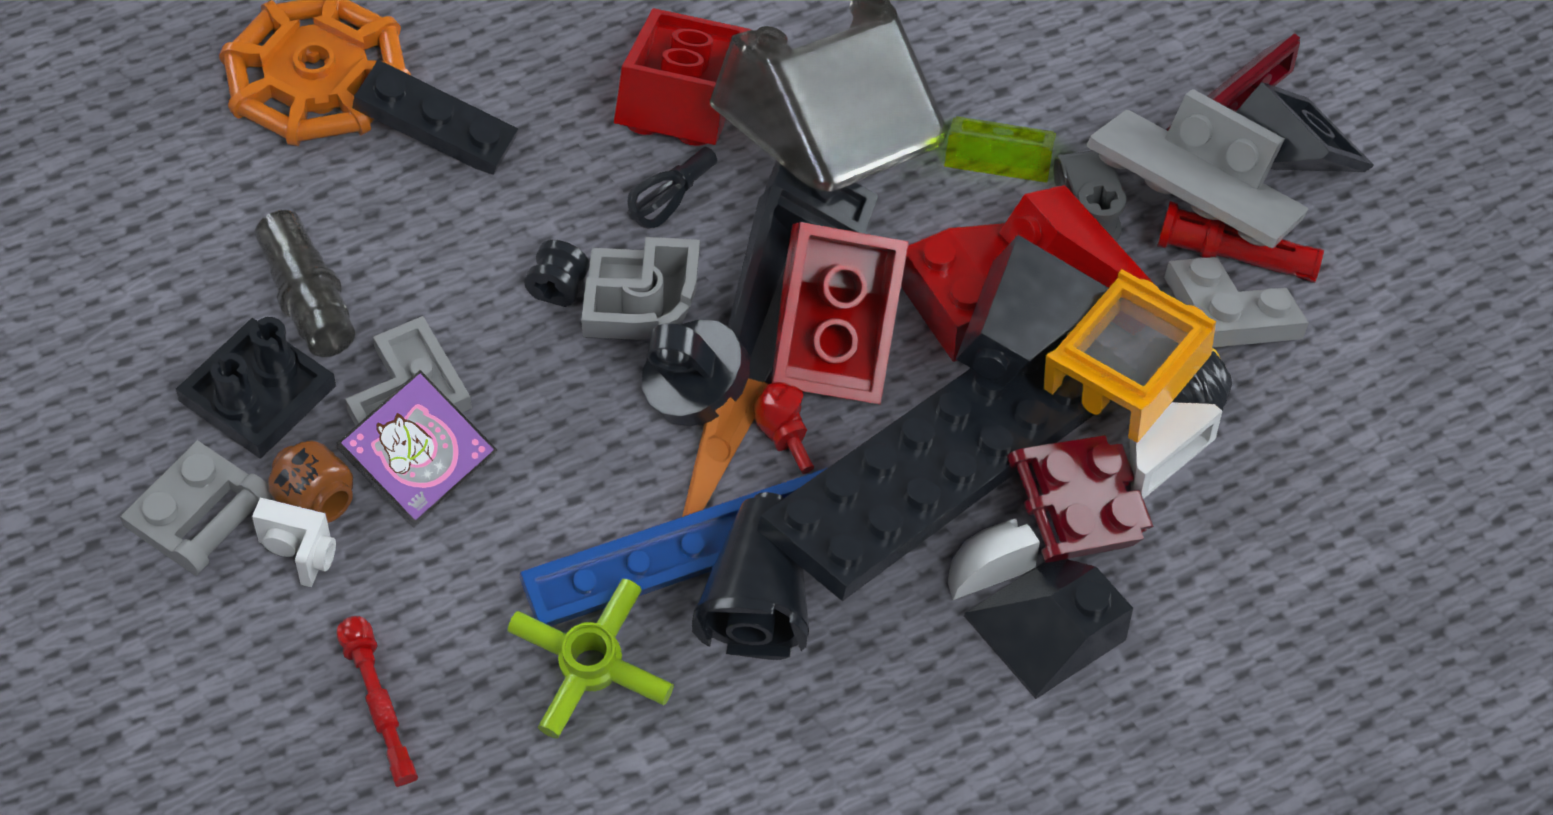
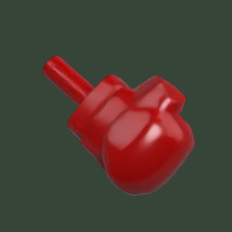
[753,381,814,474]

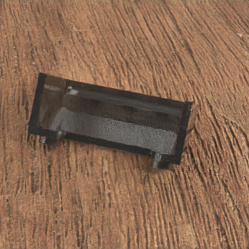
[710,0,948,191]

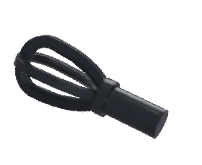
[627,146,718,229]

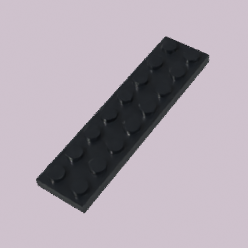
[757,337,1137,601]

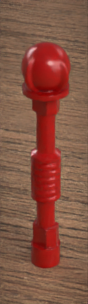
[337,616,418,787]

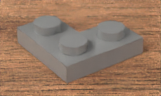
[1164,257,1309,348]
[345,316,472,428]

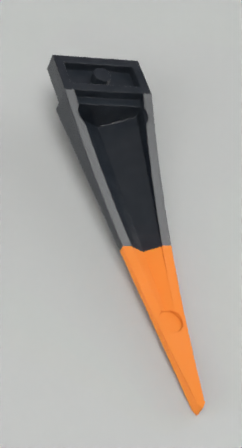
[682,143,878,517]

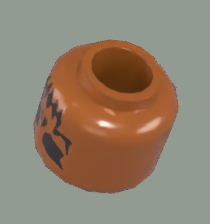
[268,440,353,523]

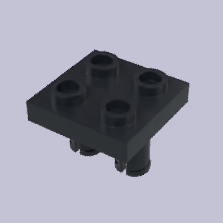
[176,317,336,459]

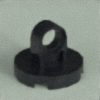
[642,319,750,427]

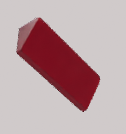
[1166,33,1300,131]

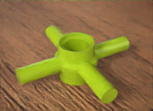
[507,579,674,739]

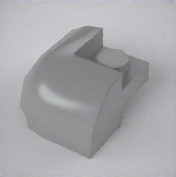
[581,237,700,341]

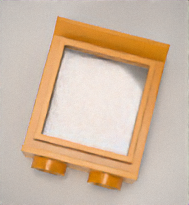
[1044,269,1216,443]

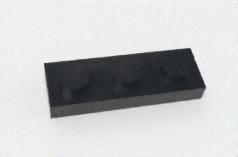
[352,59,518,175]

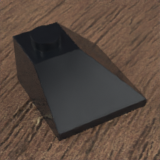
[1236,82,1374,172]
[964,559,1133,699]

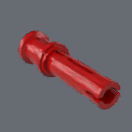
[1157,201,1324,283]

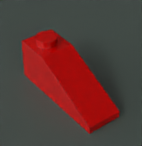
[999,185,1160,337]

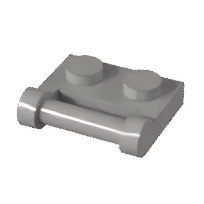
[120,440,273,576]

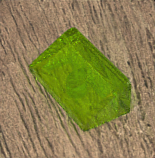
[944,116,1056,183]

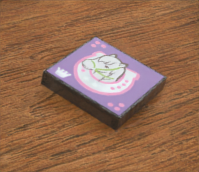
[336,370,498,528]

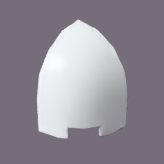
[947,518,1040,600]

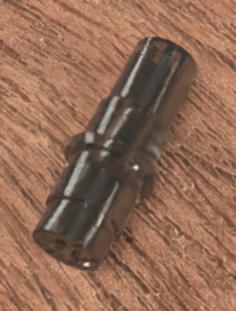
[255,210,356,357]

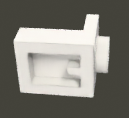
[252,497,336,587]

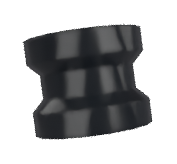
[524,240,590,307]

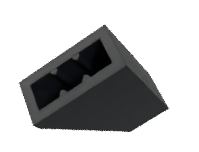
[956,235,1109,387]

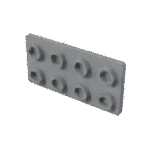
[1087,89,1308,248]

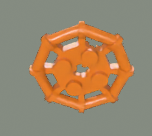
[219,0,411,146]

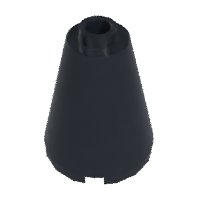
[692,492,809,660]

